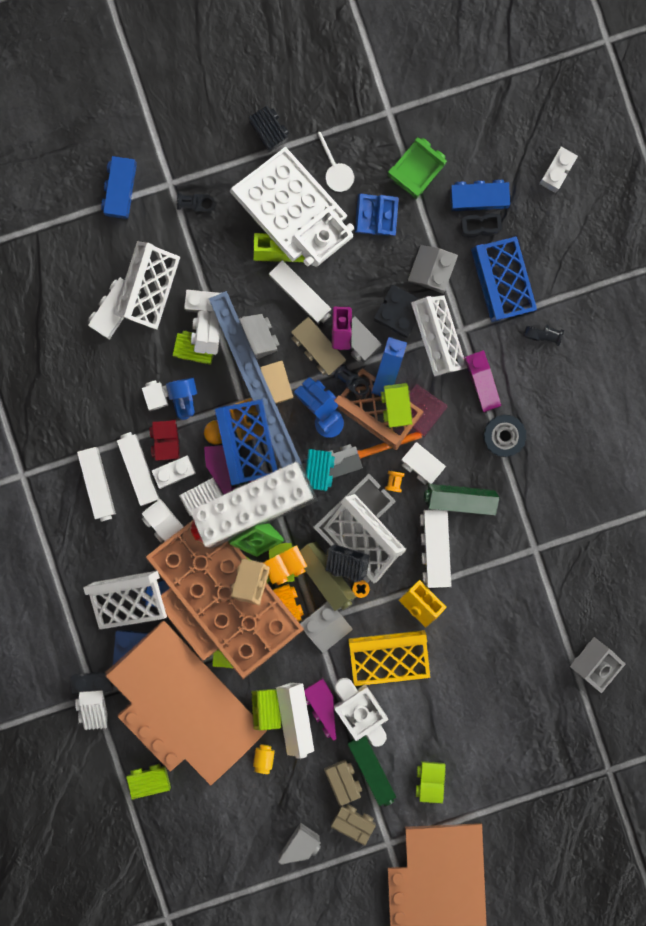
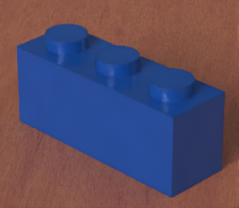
[101,156,137,219]
[450,180,510,211]

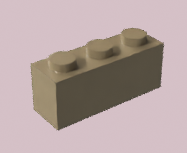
[291,317,346,376]

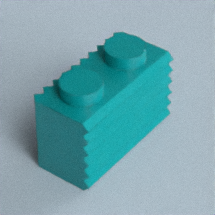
[306,449,335,491]

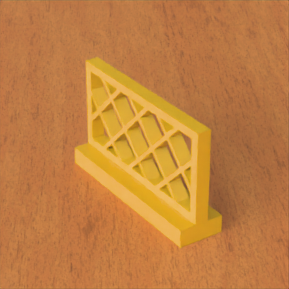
[349,630,430,686]

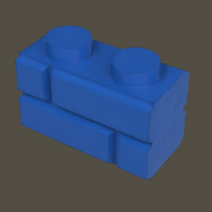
[294,378,338,421]

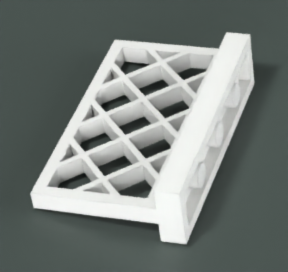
[114,241,180,329]
[411,296,467,377]
[324,494,406,583]
[83,571,167,629]

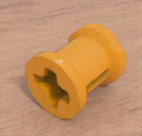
[385,471,405,493]
[352,580,370,598]

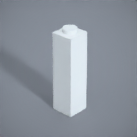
[269,260,331,324]
[117,432,160,506]
[77,447,116,522]
[276,683,314,759]

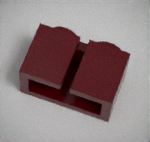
[149,420,180,461]

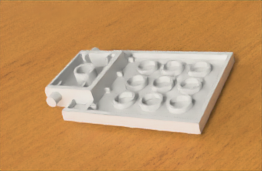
[230,147,354,267]

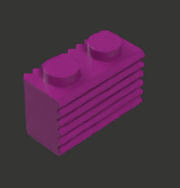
[332,307,352,350]

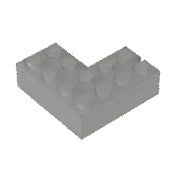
[313,474,396,583]

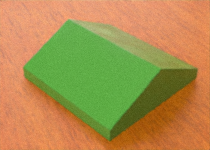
[229,524,284,557]

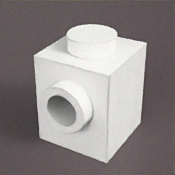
[142,380,169,411]

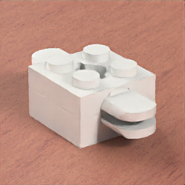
[334,678,388,746]

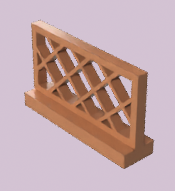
[335,368,424,450]

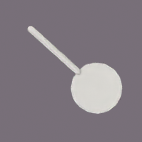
[318,132,354,192]

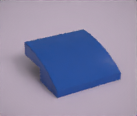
[355,194,399,236]

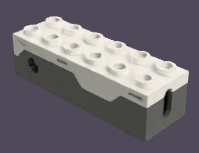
[190,462,318,548]

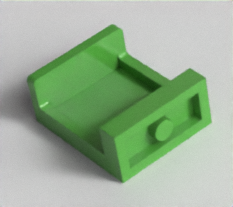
[387,137,447,199]

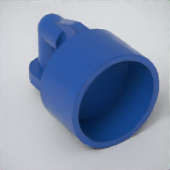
[166,377,197,420]
[315,410,344,438]

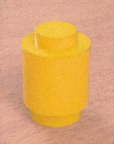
[253,744,275,774]

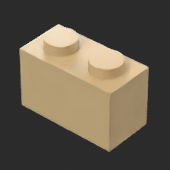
[260,361,294,404]
[231,559,270,605]

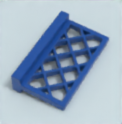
[471,237,537,323]
[215,399,278,485]

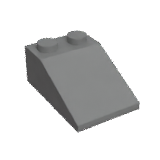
[240,314,279,360]

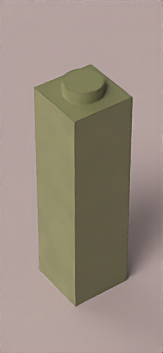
[300,542,356,611]

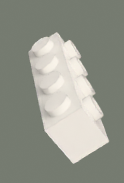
[420,510,451,588]

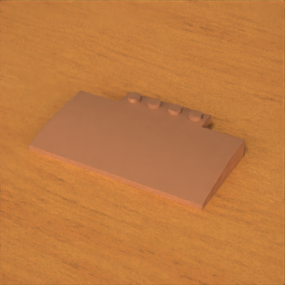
[146,520,304,679]
[106,620,267,786]
[388,823,486,926]

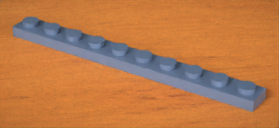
[209,291,302,468]

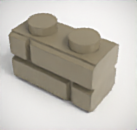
[324,759,363,806]
[331,804,376,846]

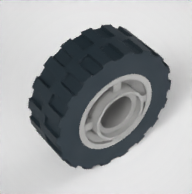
[483,415,526,457]

